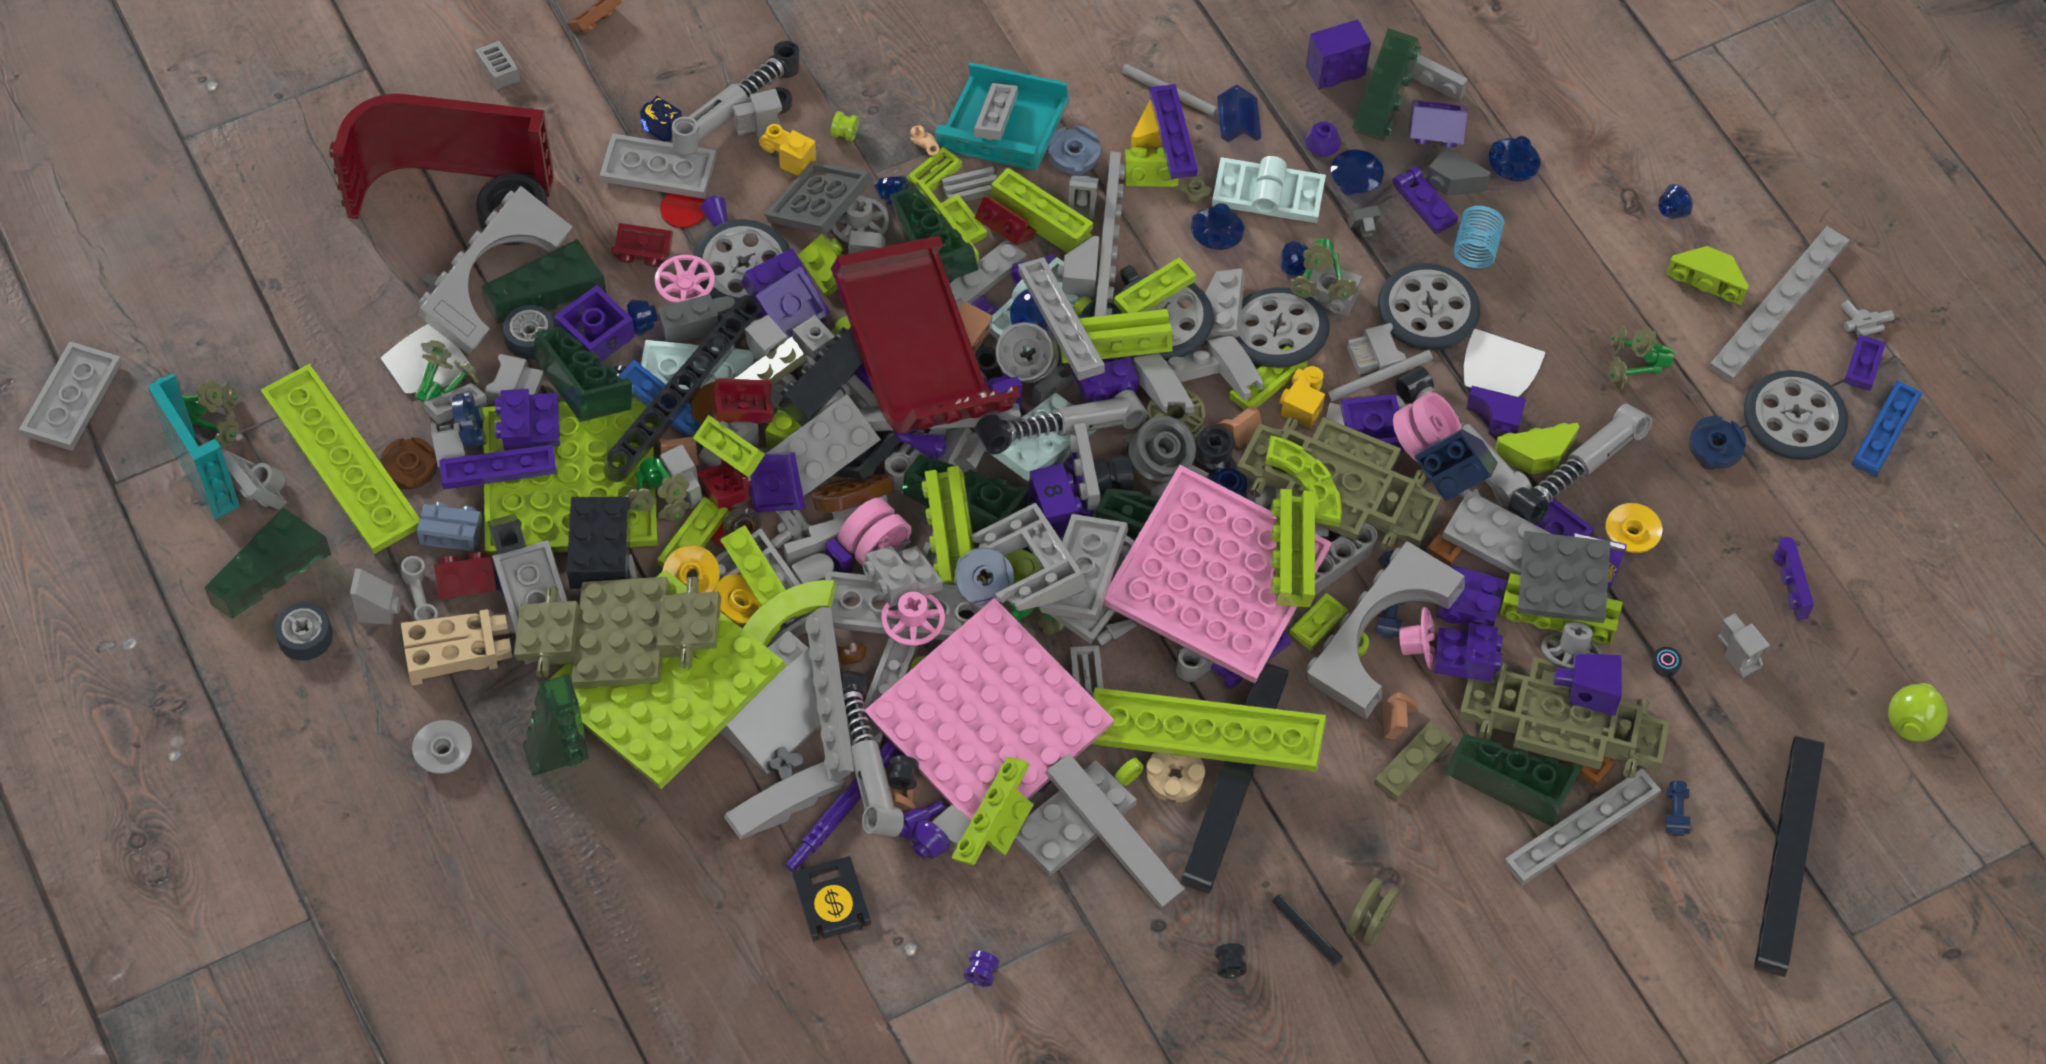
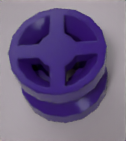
[964,950,1000,987]

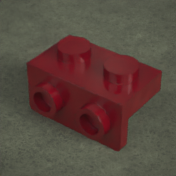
[974,195,1037,246]
[611,223,673,267]
[713,378,773,424]
[697,459,752,509]
[434,552,497,599]

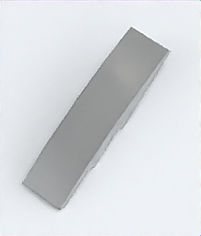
[784,495,888,567]
[724,761,845,840]

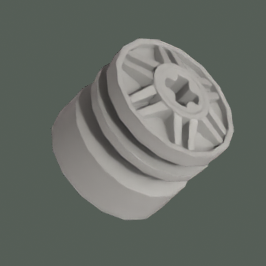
[996,322,1060,383]

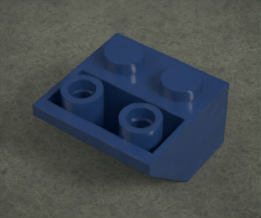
[1414,429,1498,501]

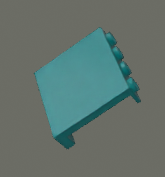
[935,62,1070,171]
[147,373,240,520]

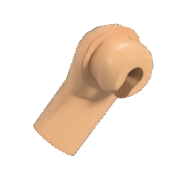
[910,126,940,155]

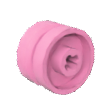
[1393,392,1462,462]
[838,498,911,566]

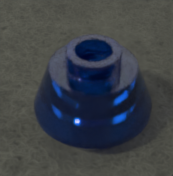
[874,176,910,205]
[1658,184,1693,219]
[1280,241,1310,276]
[627,299,659,336]
[1209,467,1247,496]

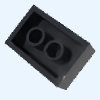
[567,497,631,589]

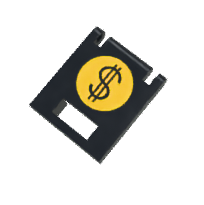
[792,856,871,942]

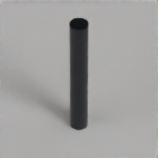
[1272,894,1343,965]

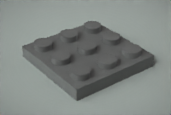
[764,161,873,234]
[1517,531,1610,623]

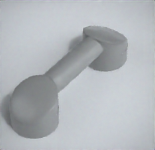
[401,556,438,621]

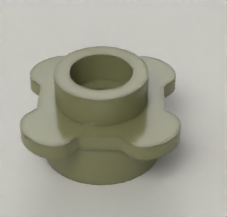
[1180,176,1212,204]

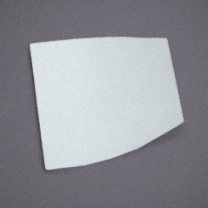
[381,324,470,393]
[1464,329,1545,397]

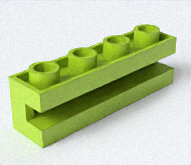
[991,168,1093,253]
[1059,309,1172,363]
[922,466,979,585]
[1271,489,1315,607]
[1499,573,1623,645]

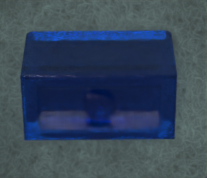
[1217,84,1262,142]

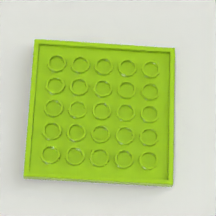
[483,397,658,557]
[541,569,786,789]

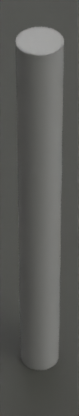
[1122,64,1218,117]
[1327,350,1433,402]

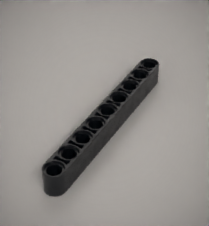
[603,295,762,482]
[1181,663,1289,894]
[1754,735,1825,977]

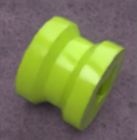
[830,111,859,142]

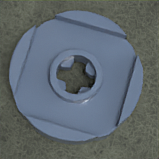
[1048,126,1101,176]
[955,547,1014,606]

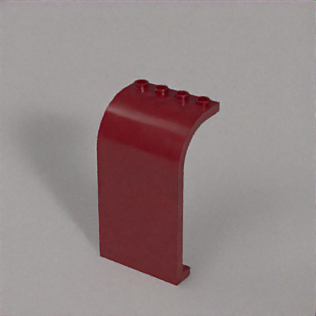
[329,93,554,219]
[831,236,1020,434]

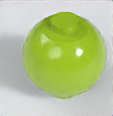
[1888,683,1948,742]

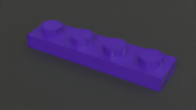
[1149,84,1198,179]
[439,444,557,490]

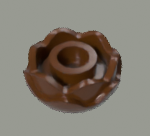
[837,642,866,666]

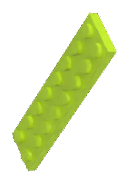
[261,364,420,554]
[1092,688,1327,772]

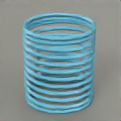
[1453,206,1505,268]

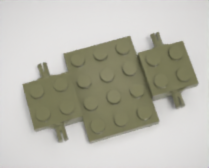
[1236,417,1441,551]
[514,577,721,688]
[1458,657,1670,778]

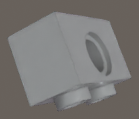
[1303,266,1362,316]

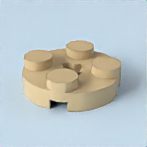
[1146,752,1205,803]

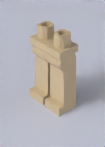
[401,609,513,686]

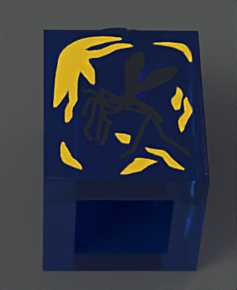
[640,96,682,142]

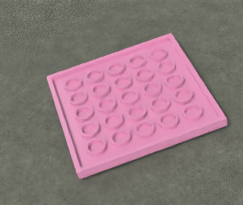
[1103,465,1332,683]
[865,598,1114,820]

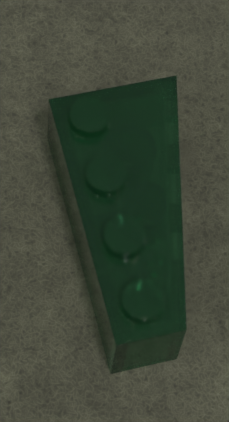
[1352,28,1422,142]
[890,186,979,281]
[481,239,607,324]
[534,326,633,422]
[902,455,1030,533]
[204,508,331,619]
[523,674,589,776]
[1446,734,1583,827]

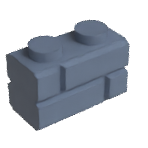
[417,502,483,552]

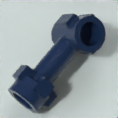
[1376,602,1404,639]
[1665,781,1690,836]

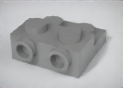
[863,546,943,607]

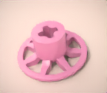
[655,255,715,303]
[881,592,945,646]
[1399,607,1436,670]

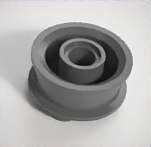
[1129,416,1196,483]

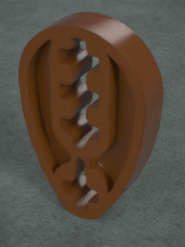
[812,473,894,512]

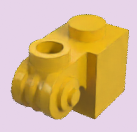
[759,124,816,176]
[1279,366,1325,429]

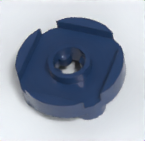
[452,391,486,449]
[1689,416,1746,470]

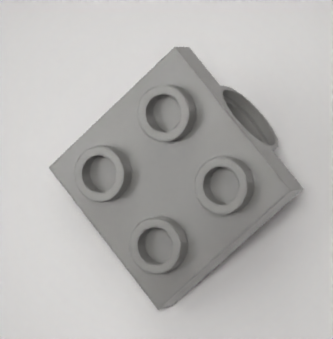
[223,451,287,510]

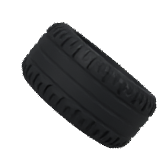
[476,173,549,245]

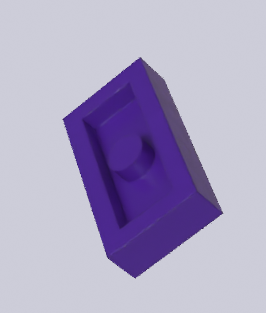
[1844,334,1886,391]

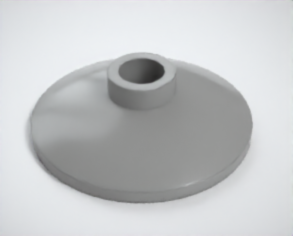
[412,720,472,774]

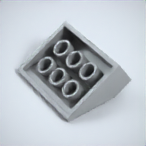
[719,631,821,775]

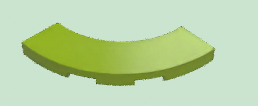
[1265,435,1342,527]
[743,580,837,647]

